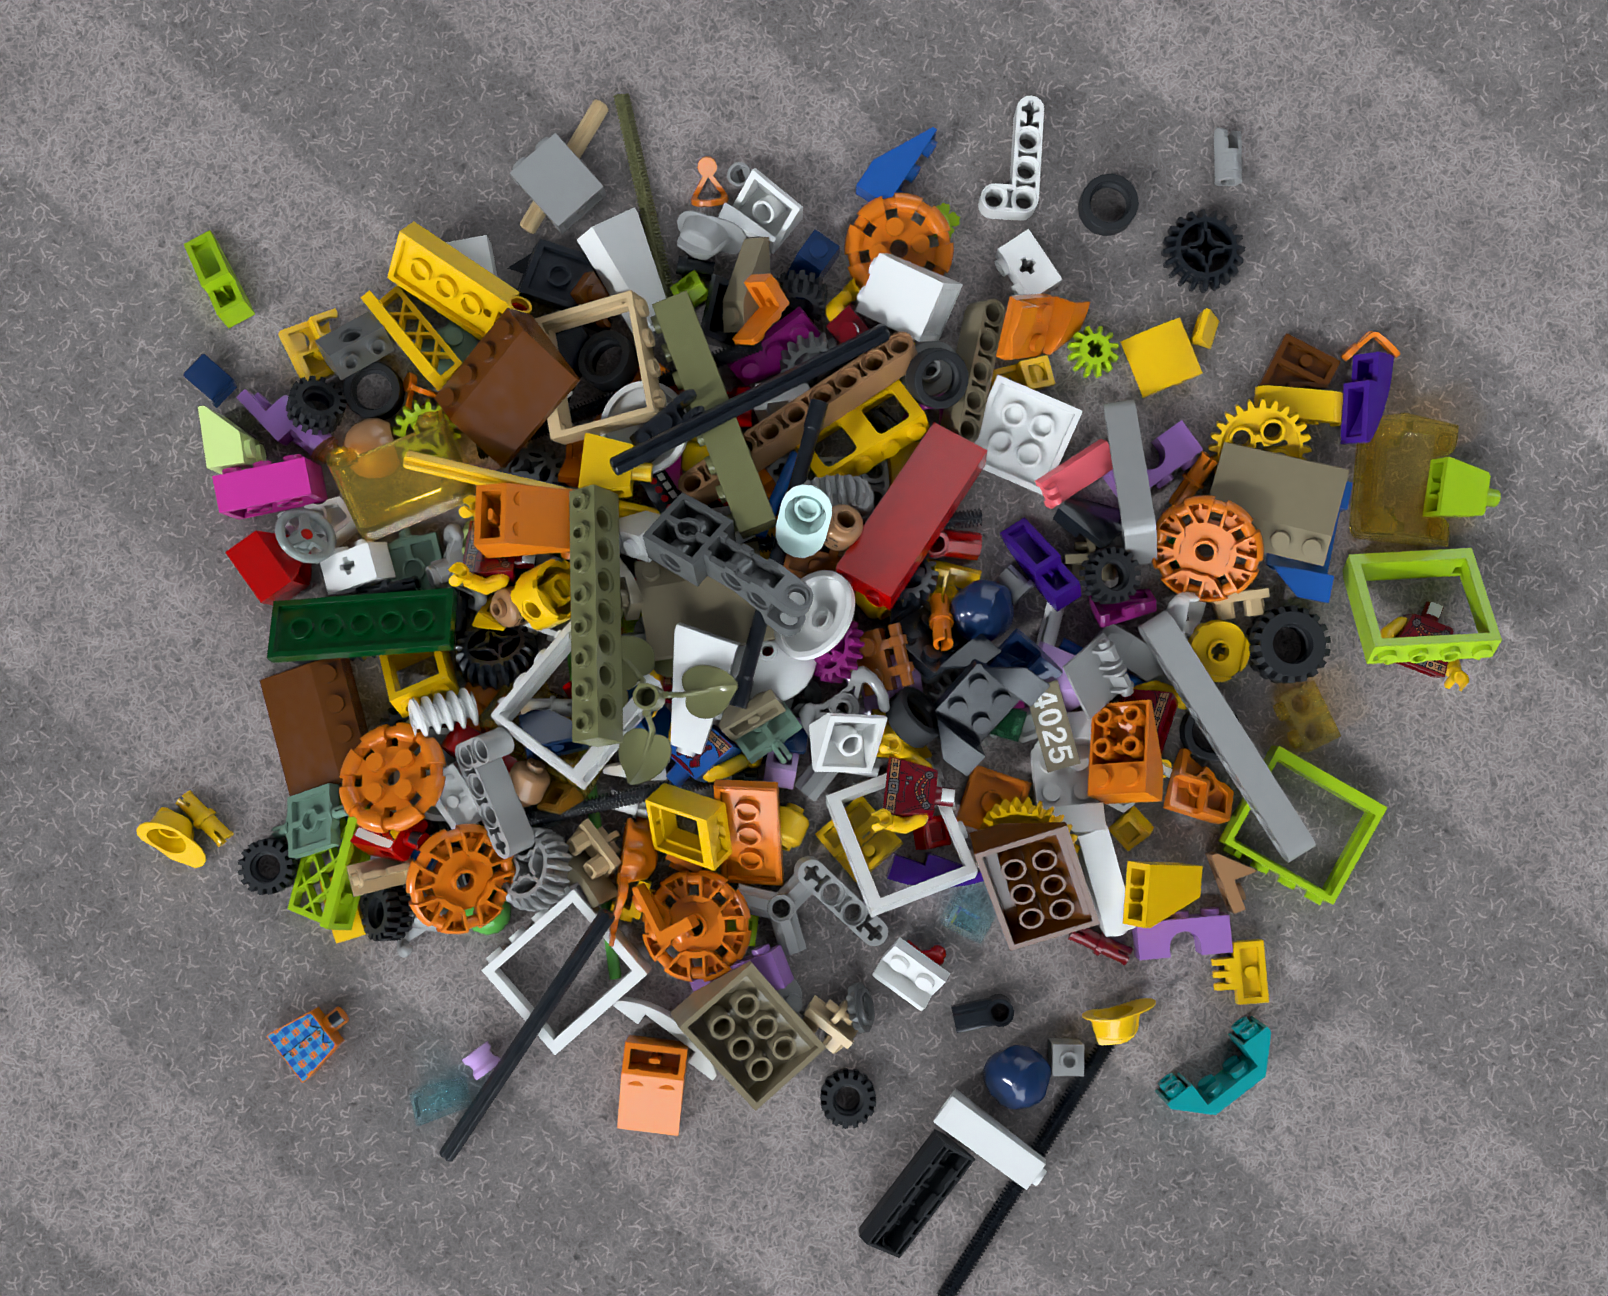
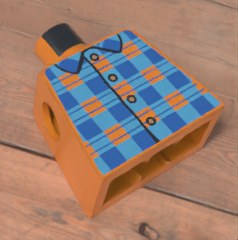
[266,1006,349,1083]

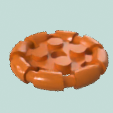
[844,192,954,289]
[1152,495,1264,602]
[339,722,446,833]
[406,824,516,934]
[642,869,752,982]

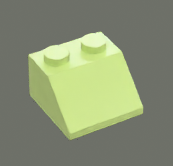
[198,406,266,474]

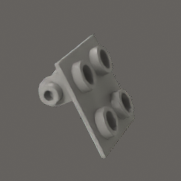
[1063,632,1134,719]

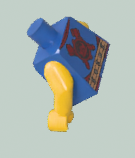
[666,723,763,788]

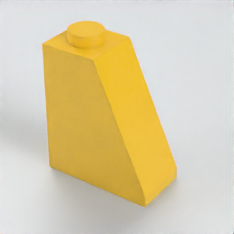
[1123,861,1203,928]

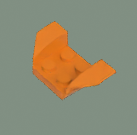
[996,293,1090,360]

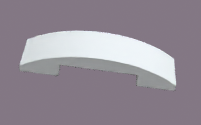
[613,996,718,1081]

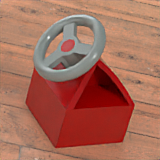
[225,508,337,606]

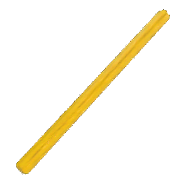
[403,451,661,518]

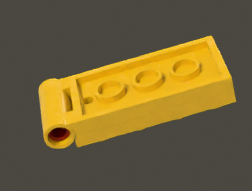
[387,221,532,341]

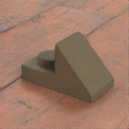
[719,689,786,742]

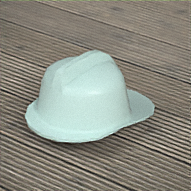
[775,484,832,558]

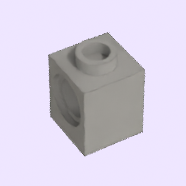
[1048,1038,1084,1076]

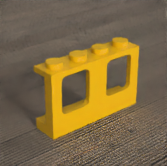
[794,379,930,478]

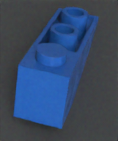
[856,127,938,213]

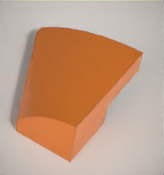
[1163,748,1234,825]

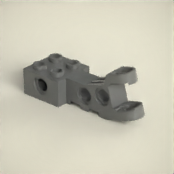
[642,492,813,636]

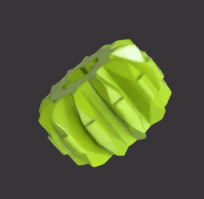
[1067,326,1119,378]

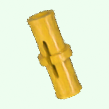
[175,790,234,847]

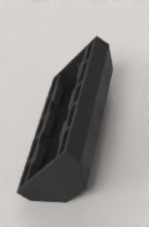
[858,1129,975,1258]

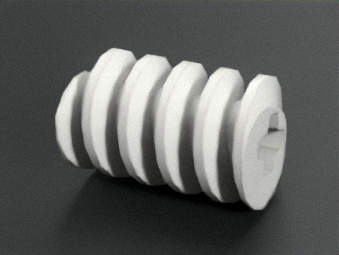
[408,688,479,737]

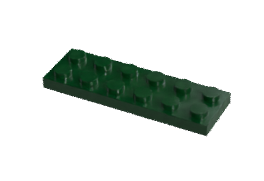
[267,588,457,663]

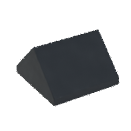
[701,274,737,348]

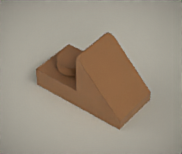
[1205,851,1257,914]

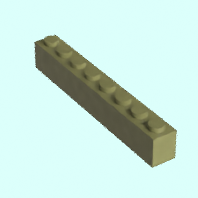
[650,290,777,539]

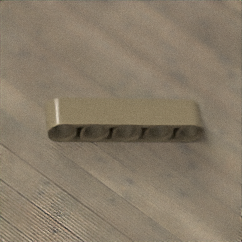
[940,298,1005,443]

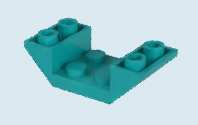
[1155,1016,1271,1115]

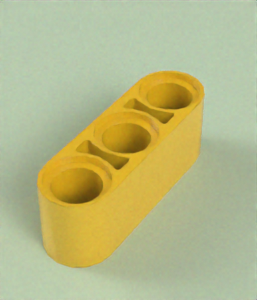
[1254,385,1343,427]

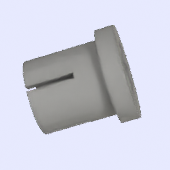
[994,565,1035,606]

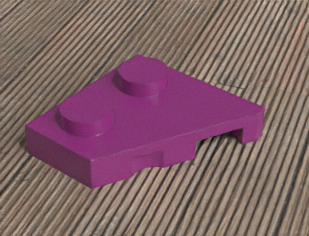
[1089,589,1156,627]

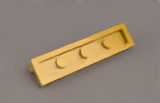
[360,285,462,391]

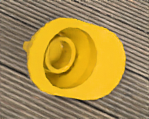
[136,807,206,868]
[1082,998,1156,1045]

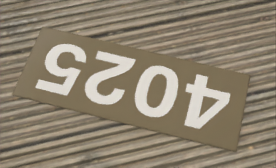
[1029,680,1081,773]

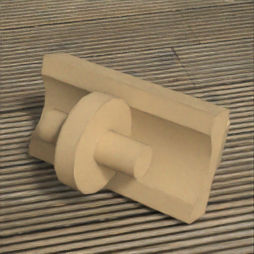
[1208,579,1270,620]
[566,818,622,880]
[803,995,858,1054]

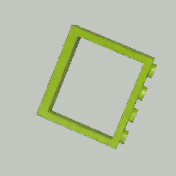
[1343,548,1502,665]
[1218,745,1388,905]

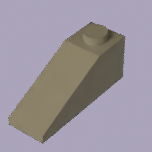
[723,237,771,333]

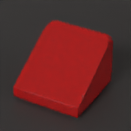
[913,815,951,850]

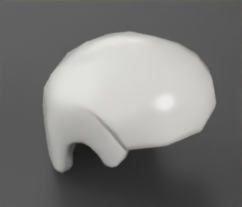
[1166,591,1206,637]

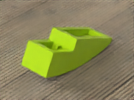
[183,230,255,328]

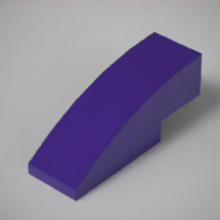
[1340,351,1394,445]
[1000,517,1082,612]
[886,852,984,887]

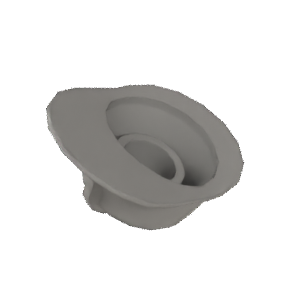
[677,210,747,260]

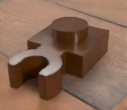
[570,272,619,328]

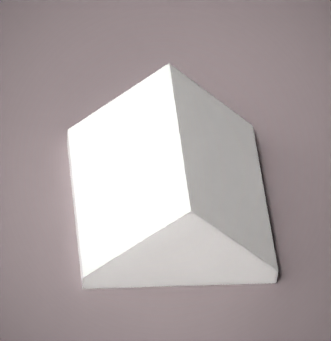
[733,168,803,254]
[809,713,888,773]

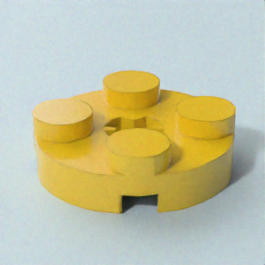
[1188,620,1250,682]

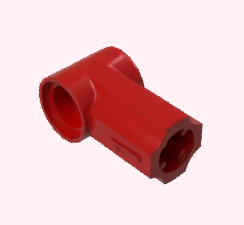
[928,528,982,561]

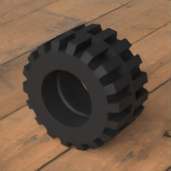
[1246,605,1331,684]

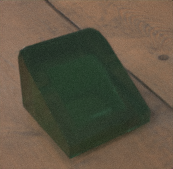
[990,708,1027,742]

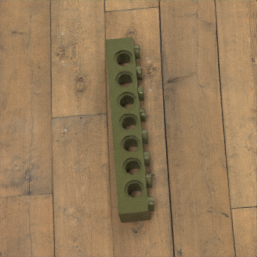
[569,485,623,747]

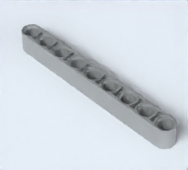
[1138,610,1316,863]

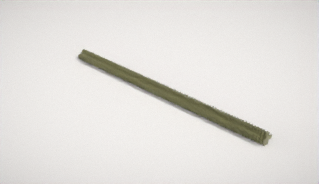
[613,93,674,298]

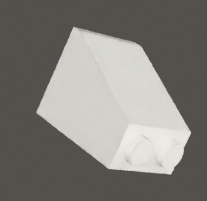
[855,253,963,342]

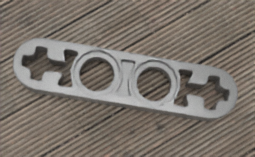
[794,856,888,946]

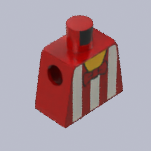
[350,804,430,862]

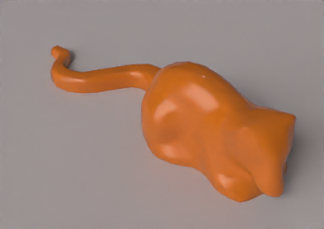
[609,816,658,947]

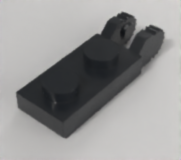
[629,389,706,463]

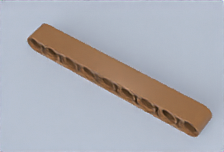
[678,332,918,506]

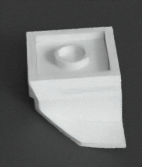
[1030,711,1106,833]

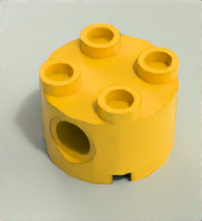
[510,559,571,631]

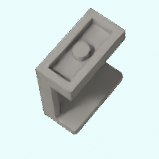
[510,133,607,234]

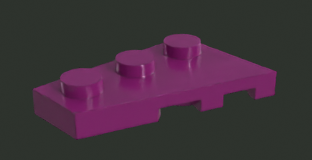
[728,306,821,386]

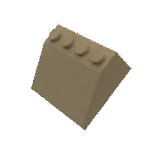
[1209,442,1350,566]
[634,541,775,661]
[670,961,826,1111]

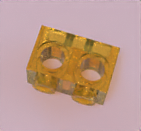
[1273,680,1341,752]

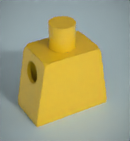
[578,433,653,498]

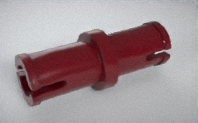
[1068,928,1133,966]

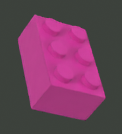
[212,454,328,520]

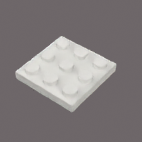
[974,375,1083,495]

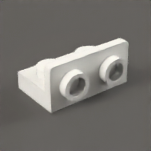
[436,761,481,829]
[872,937,950,1011]

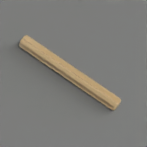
[520,99,608,234]

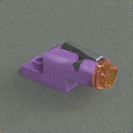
[236,389,341,464]

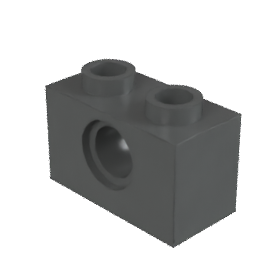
[315,311,395,380]

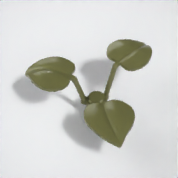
[618,636,738,785]

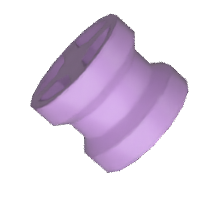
[462,1041,500,1080]

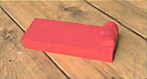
[1035,439,1113,509]

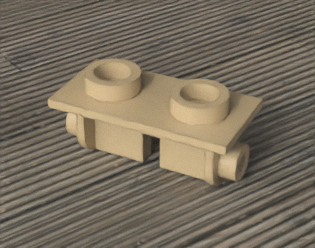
[346,857,415,897]

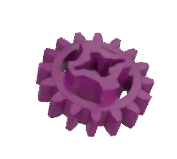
[814,621,865,683]

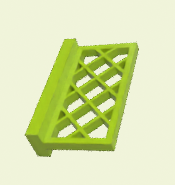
[287,796,371,930]

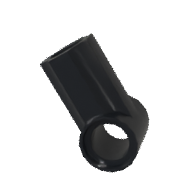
[951,994,1014,1033]

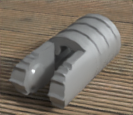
[1214,127,1242,186]

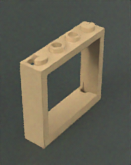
[535,290,666,445]

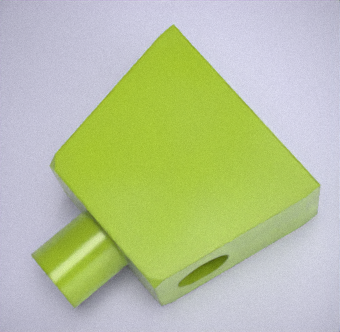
[1422,457,1501,517]

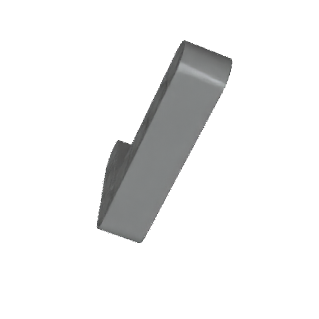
[1103,399,1157,565]

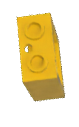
[379,651,459,718]
[645,783,733,871]

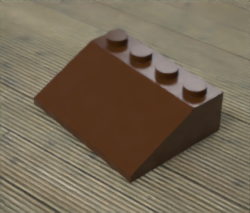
[434,308,580,468]
[260,658,374,796]
[970,822,1100,951]

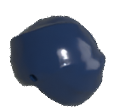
[949,579,1014,642]
[983,1045,1051,1110]

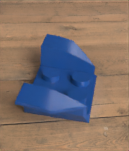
[1265,481,1353,603]

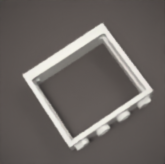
[491,621,664,790]
[826,757,979,917]
[481,885,652,1055]

